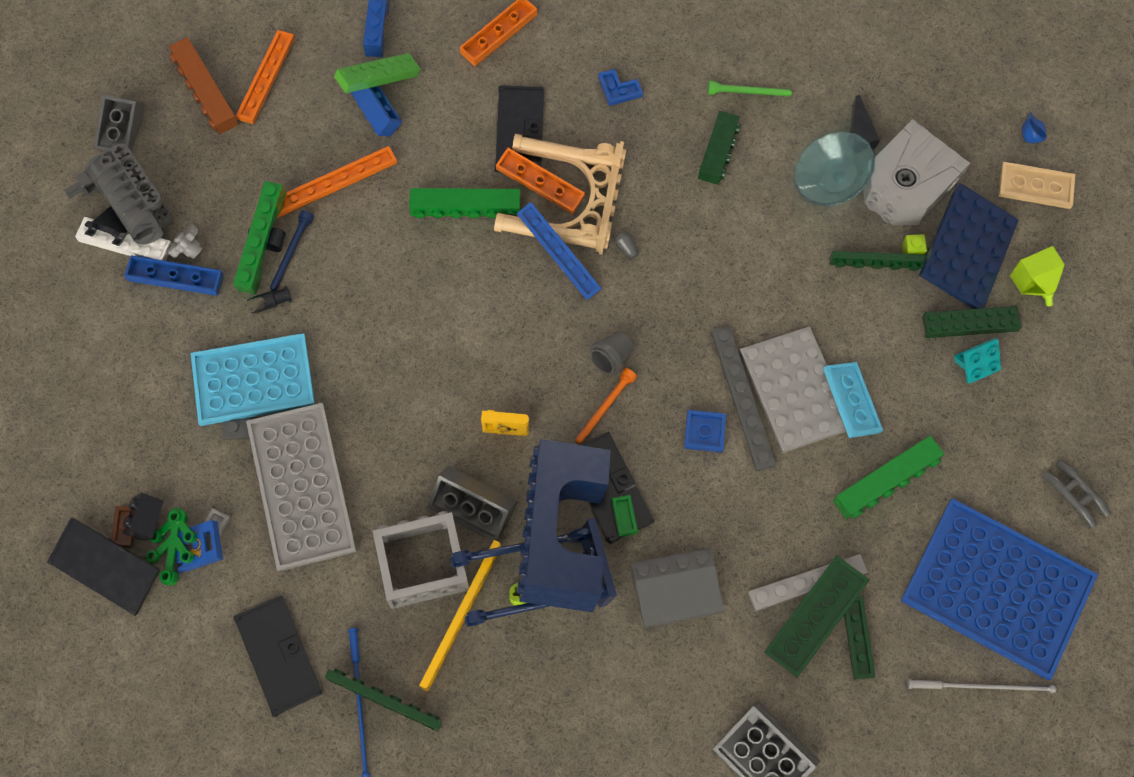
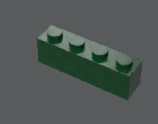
[698,111,741,185]

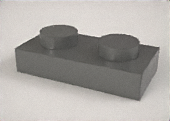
[222,419,252,440]

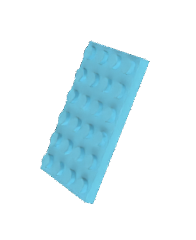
[190,333,315,426]

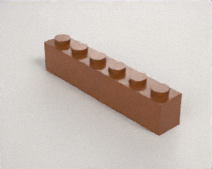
[169,37,238,134]

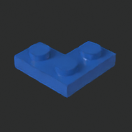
[598,69,643,106]

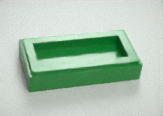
[611,495,638,537]

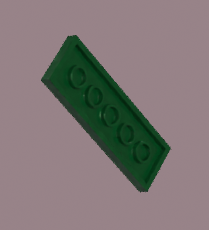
[764,555,870,678]

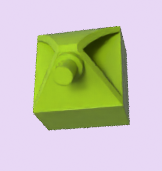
[1010,246,1065,306]

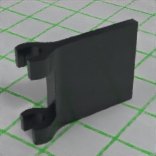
[85,206,129,246]

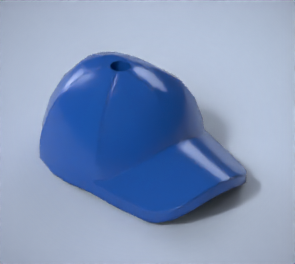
[1022,112,1047,144]

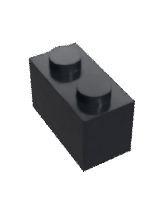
[123,493,163,541]

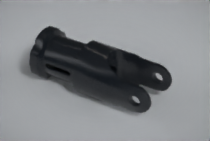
[247,286,292,313]

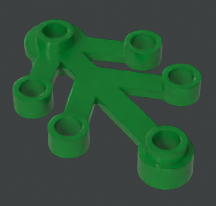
[146,508,197,586]

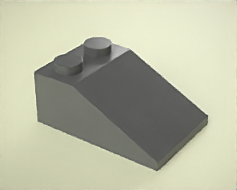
[93,95,145,155]

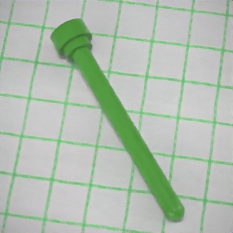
[707,80,792,96]

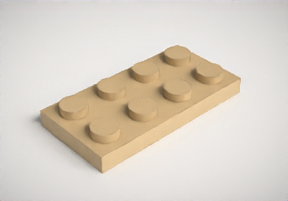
[998,162,1075,209]

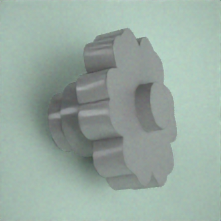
[168,224,202,259]

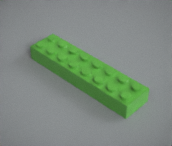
[334,53,421,93]

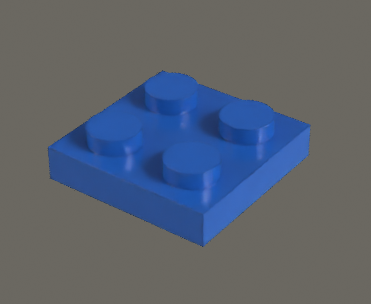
[684,410,726,453]

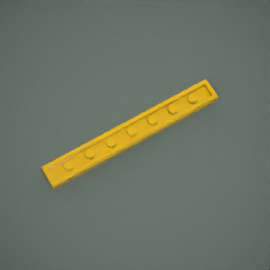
[419,540,501,691]

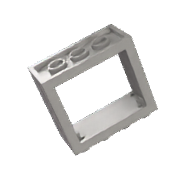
[372,511,469,609]

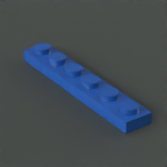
[516,202,602,301]

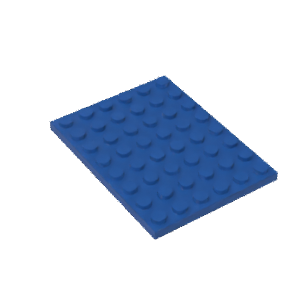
[900,498,1098,681]

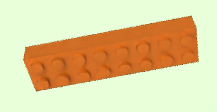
[459,0,538,66]
[496,148,585,215]

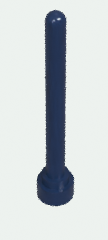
[270,210,314,291]

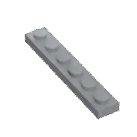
[748,554,868,612]

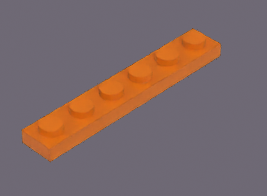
[236,30,295,125]

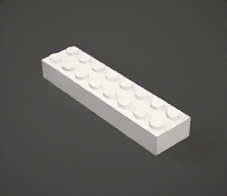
[75,217,172,261]

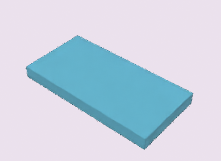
[823,362,883,438]

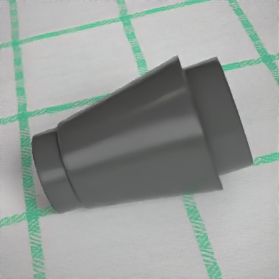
[615,231,639,260]

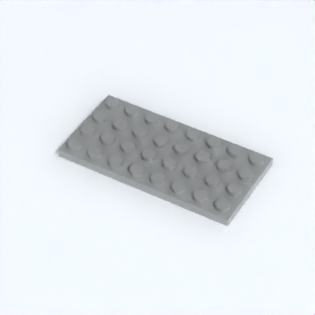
[246,403,357,572]

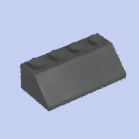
[427,466,517,541]

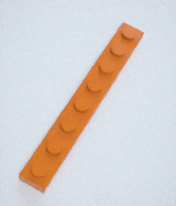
[276,146,397,219]

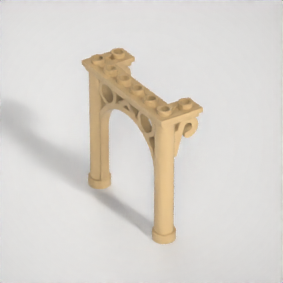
[494,134,626,255]

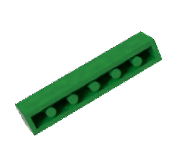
[409,188,520,218]
[833,435,944,520]

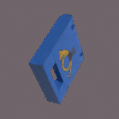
[176,520,223,573]

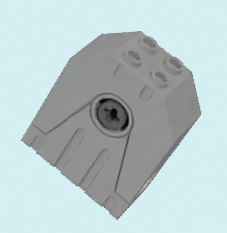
[862,119,970,226]

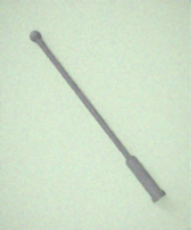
[907,679,1057,693]

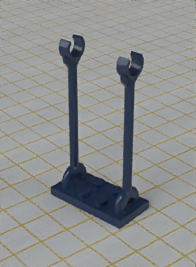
[450,518,617,627]

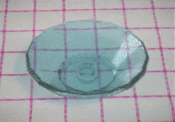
[794,131,875,207]

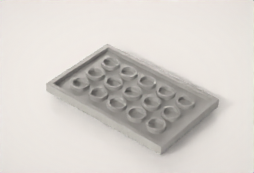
[739,326,847,453]

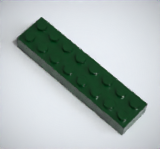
[922,306,1022,338]

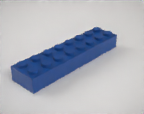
[124,255,224,296]

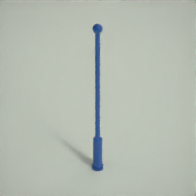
[348,628,370,777]

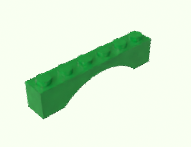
[233,181,287,295]

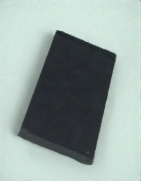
[495,85,544,172]
[579,432,655,544]
[47,518,160,616]
[233,596,323,717]

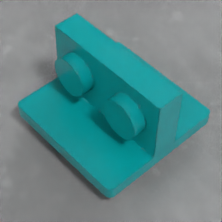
[954,338,1001,384]

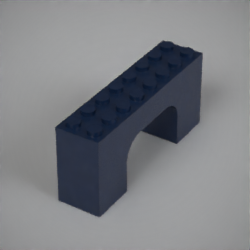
[517,439,611,612]

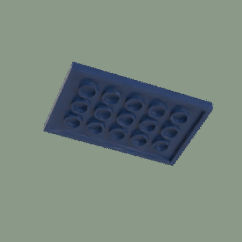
[919,183,1019,309]

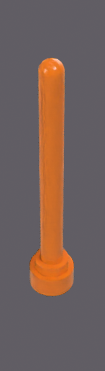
[575,368,637,444]

